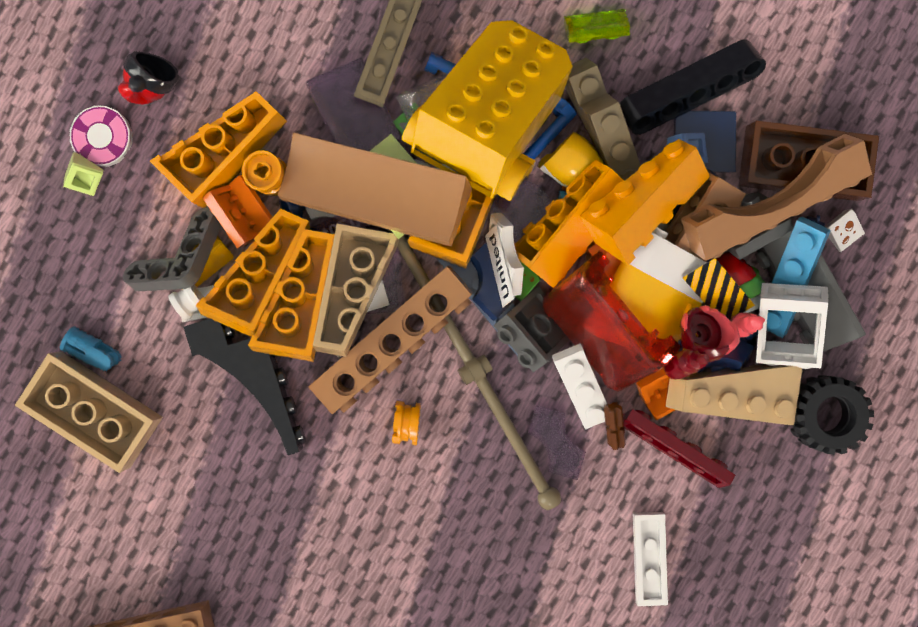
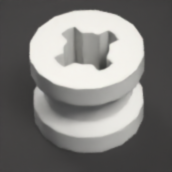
[168,285,204,320]

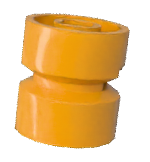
[242,150,287,196]

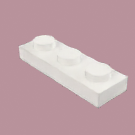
[552,343,607,430]
[633,512,668,606]

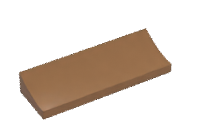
[277,132,472,247]

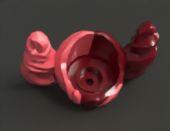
[664,305,765,380]

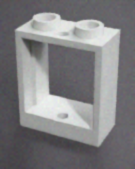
[756,283,828,369]

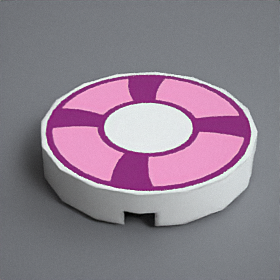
[70,106,133,167]

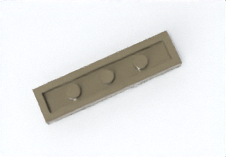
[354,0,422,107]

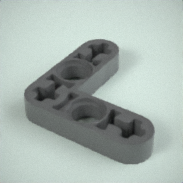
[123,207,221,292]

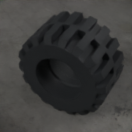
[790,375,874,455]

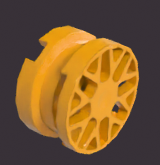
[392,401,421,445]

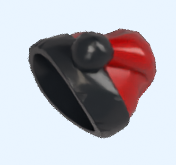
[118,51,179,105]

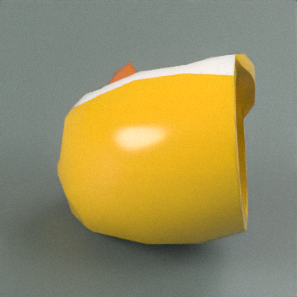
[537,132,604,191]

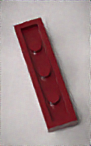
[623,409,736,488]

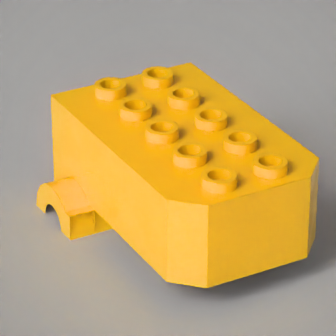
[401,20,573,201]

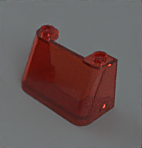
[543,250,681,391]

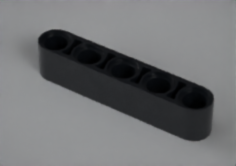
[620,39,766,135]

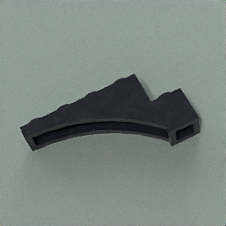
[183,319,306,455]

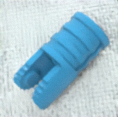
[60,326,122,371]

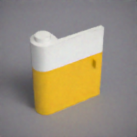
[584,227,707,366]

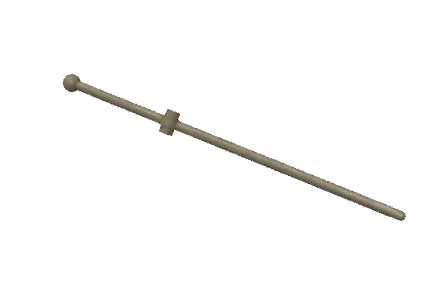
[312,92,561,510]

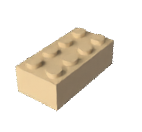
[15,352,163,473]

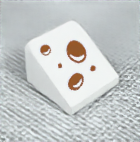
[825,208,865,252]

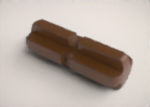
[604,402,626,450]

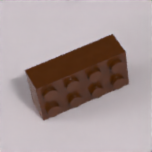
[738,120,879,201]

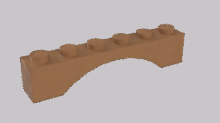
[681,134,872,261]

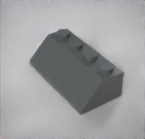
[755,230,866,351]

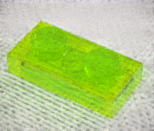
[564,9,630,43]

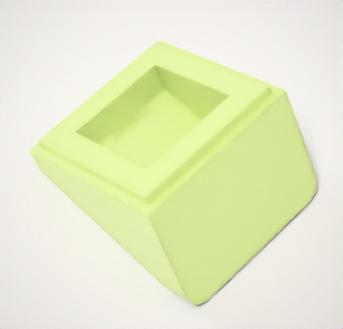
[63,152,104,196]

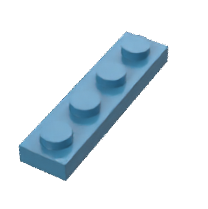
[759,217,831,338]

